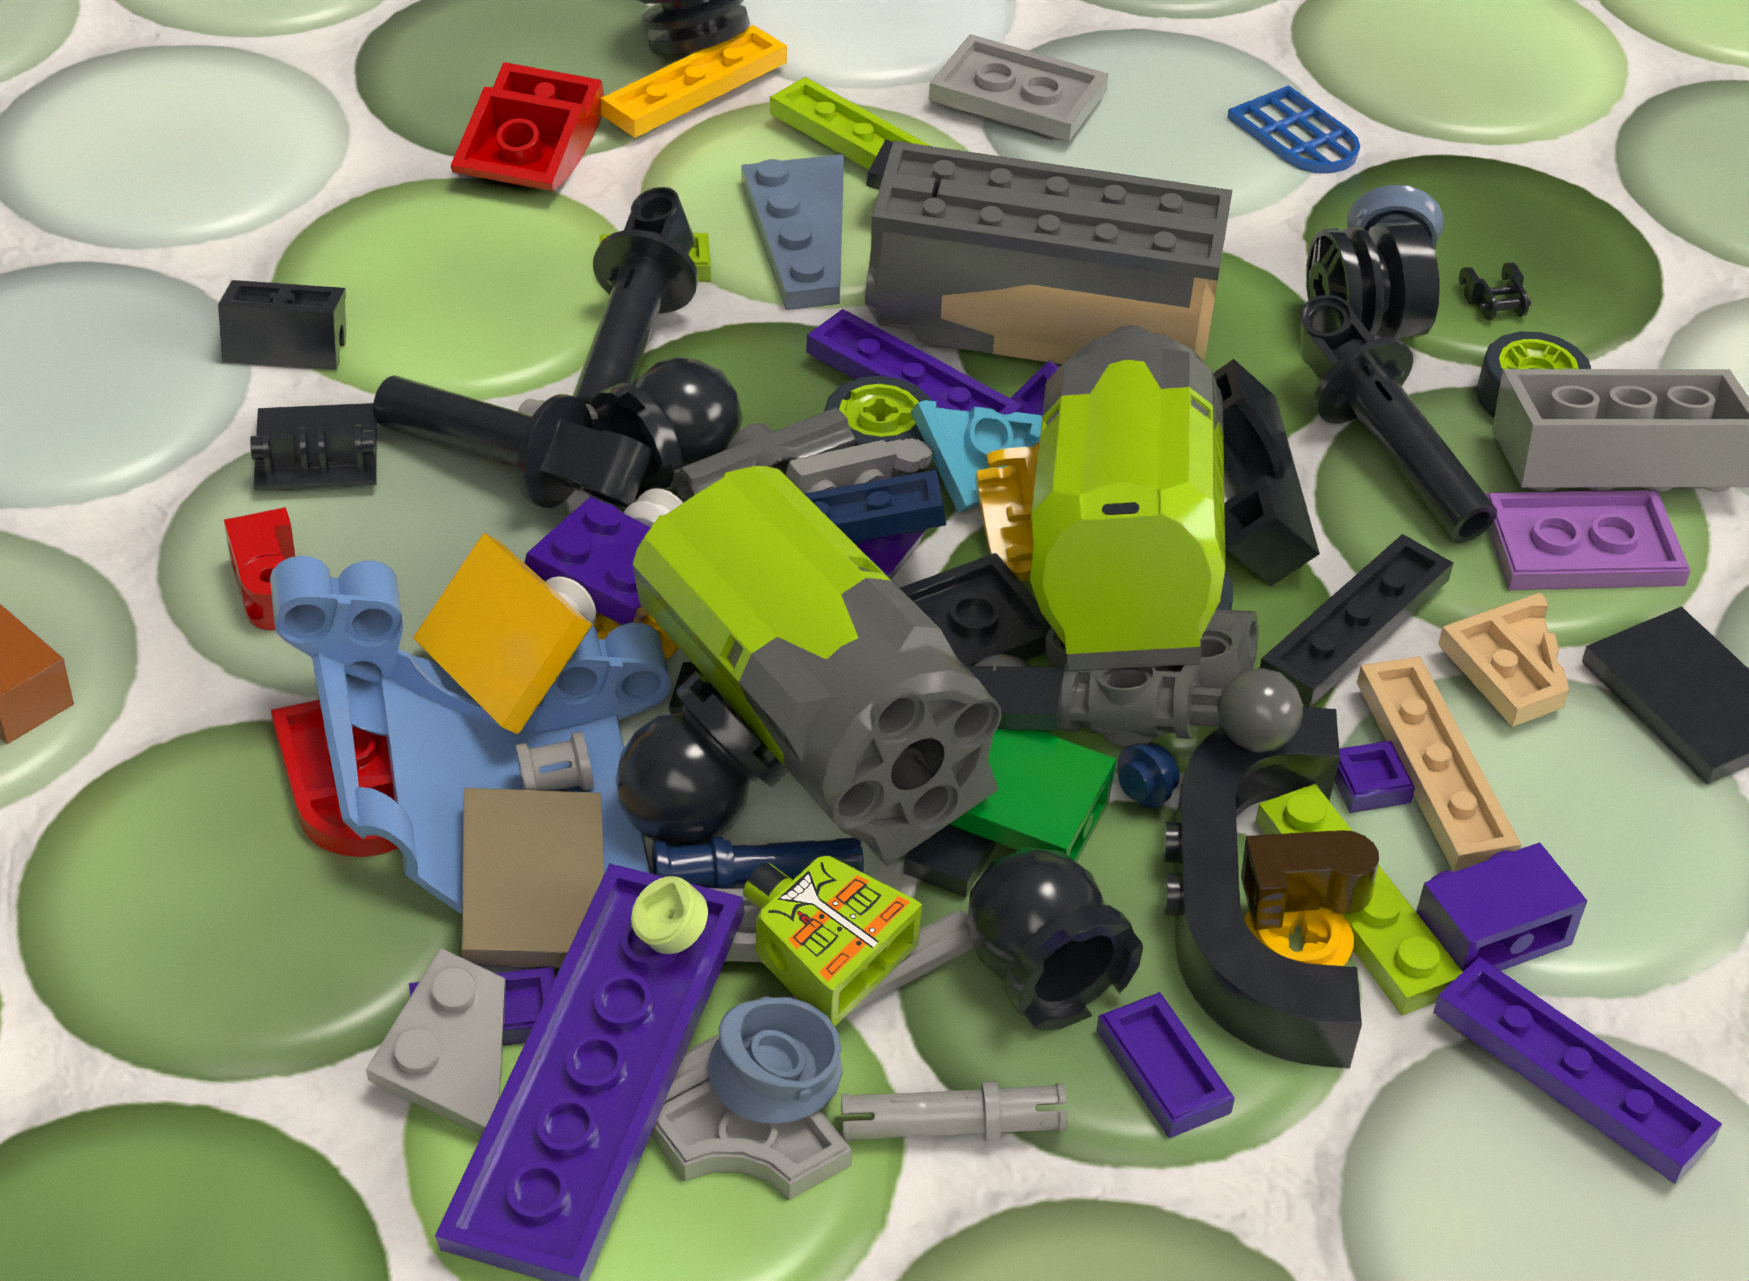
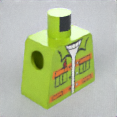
[743,856,922,1027]

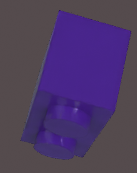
[1416,842,1588,971]

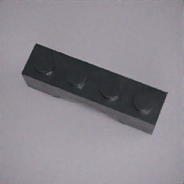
[1213,359,1320,586]

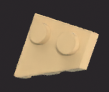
[1438,593,1569,727]

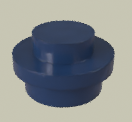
[1118,743,1179,808]

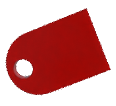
[271,699,398,857]

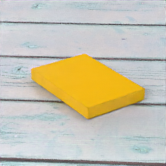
[413,533,592,735]

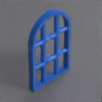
[1227,85,1360,173]

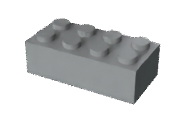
[1492,369,1749,492]

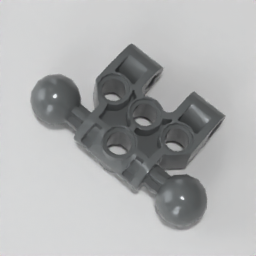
[974,609,1303,753]

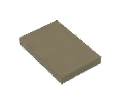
[461,788,604,968]

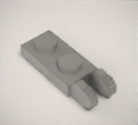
[786,438,933,494]

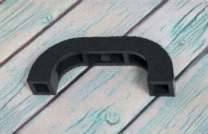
[1162,707,1362,1068]

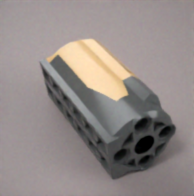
[865,141,1233,364]

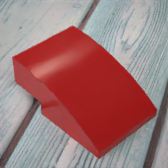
[450,62,604,191]

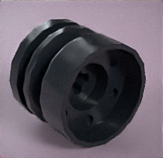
[637,0,750,54]
[1306,220,1440,339]

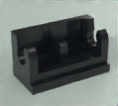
[218,280,346,370]

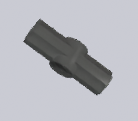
[674,407,855,503]

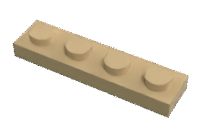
[1357,656,1521,872]

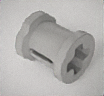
[515,731,594,792]

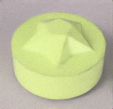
[631,876,708,954]

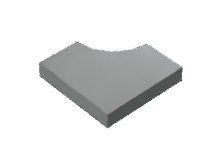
[650,1080,853,1200]

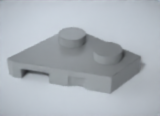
[366,948,506,1136]

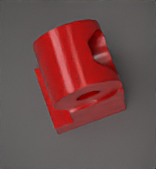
[224,507,296,631]

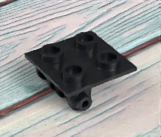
[250,403,377,491]

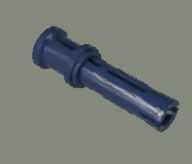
[652,837,864,889]

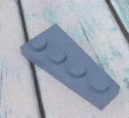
[741,154,844,310]

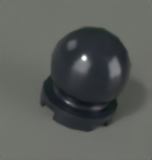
[589,357,743,500]
[615,671,788,847]
[966,847,1143,1030]

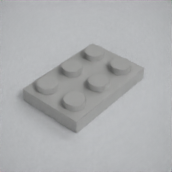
[929,34,1108,142]

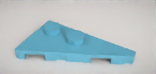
[910,400,1042,514]

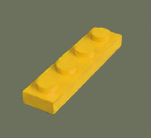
[601,25,787,138]

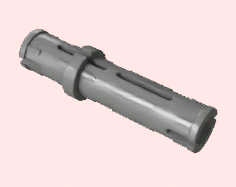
[841,1081,1067,1143]

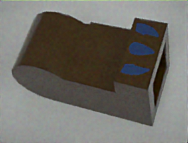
[1241,830,1379,930]

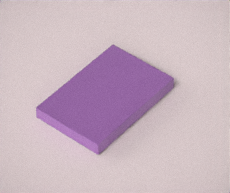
[1485,490,1691,590]

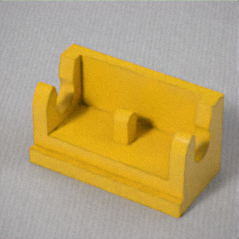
[975,443,1039,581]

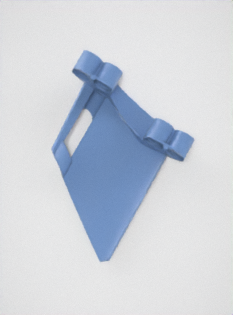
[270,556,671,914]

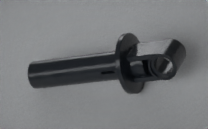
[572,187,699,412]
[1300,295,1497,543]
[373,375,653,508]

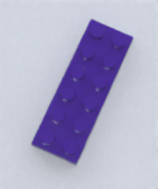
[435,863,745,1281]

